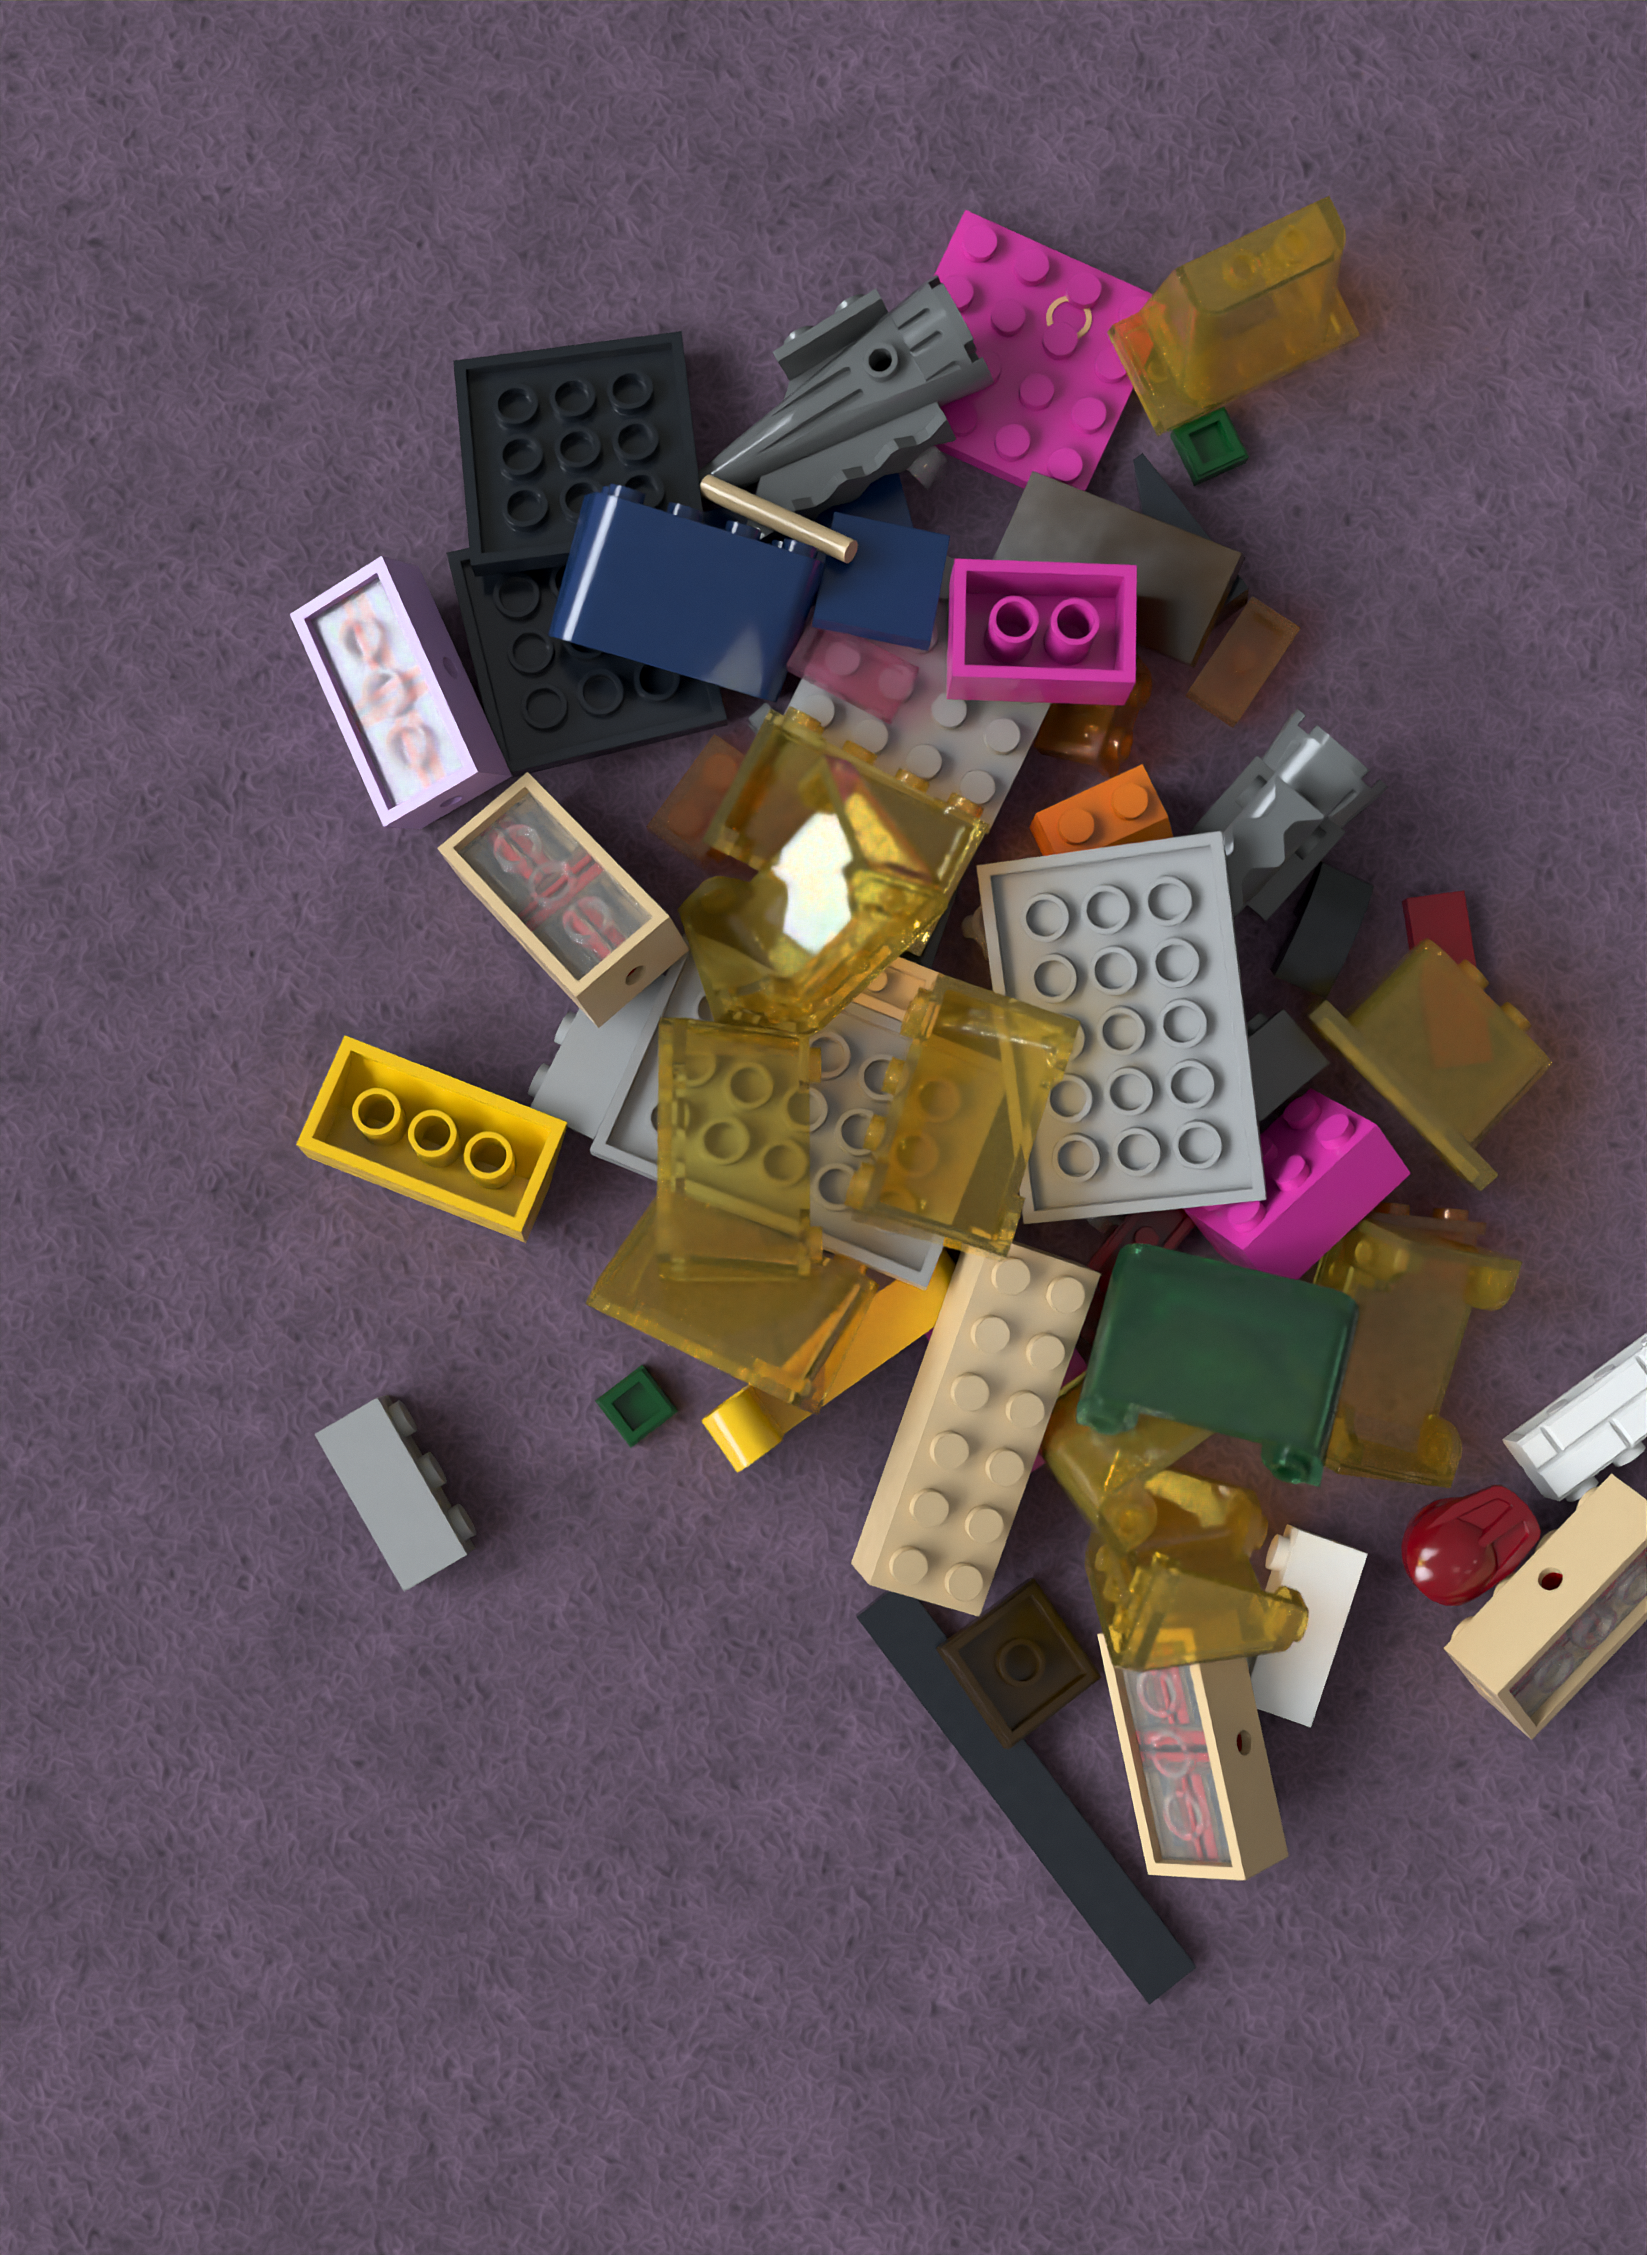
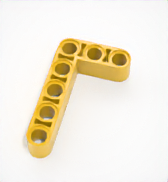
[701,1247,956,1472]

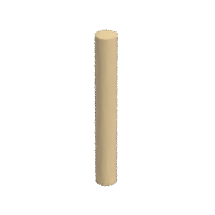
[700,475,858,563]

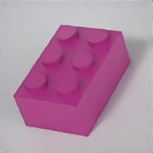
[946,559,1137,705]
[1183,1088,1411,1297]

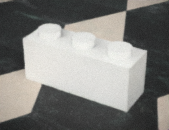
[1244,1524,1368,1727]

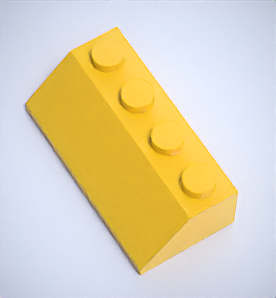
[296,1035,568,1243]

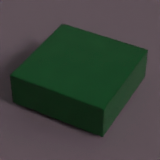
[1170,406,1249,486]
[595,1364,679,1448]

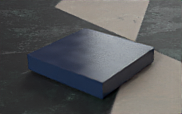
[812,512,950,651]

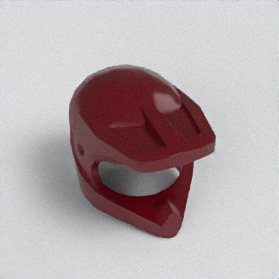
[1401,1485,1541,1606]

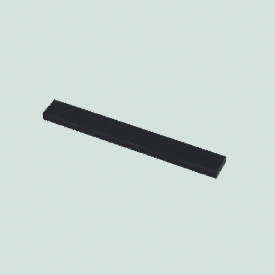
[856,1590,1197,2005]

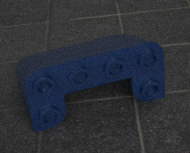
[548,484,827,703]

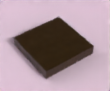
[935,1578,1102,1749]

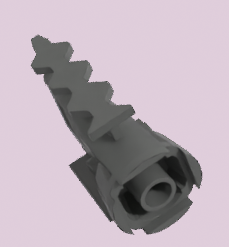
[698,275,994,544]
[1187,709,1388,921]

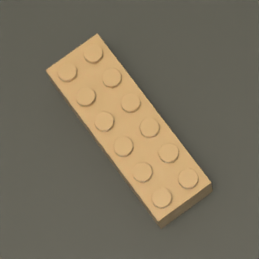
[851,1226,1101,1617]

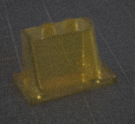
[1107,195,1360,437]
[1299,938,1553,1192]

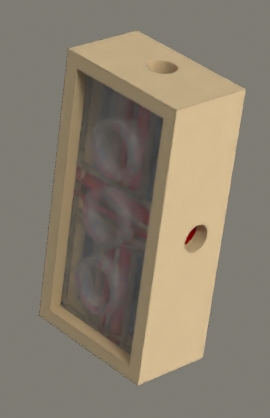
[437,772,690,1028]
[1444,1474,1647,1740]
[1097,1612,1289,1880]

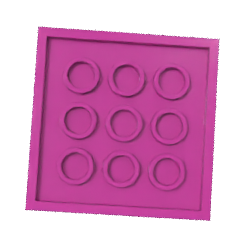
[932,210,1173,492]

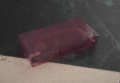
[786,615,919,725]

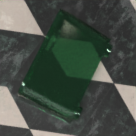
[1076,1243,1361,1487]

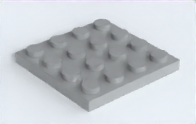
[778,556,1052,834]

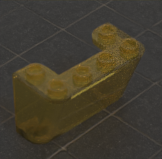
[843,973,1080,1262]

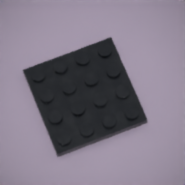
[453,331,705,577]
[446,547,728,779]

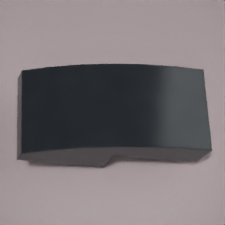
[1270,861,1374,999]

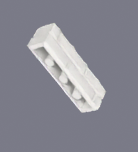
[1502,1333,1647,1502]

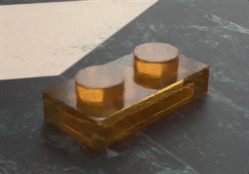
[1185,596,1301,728]

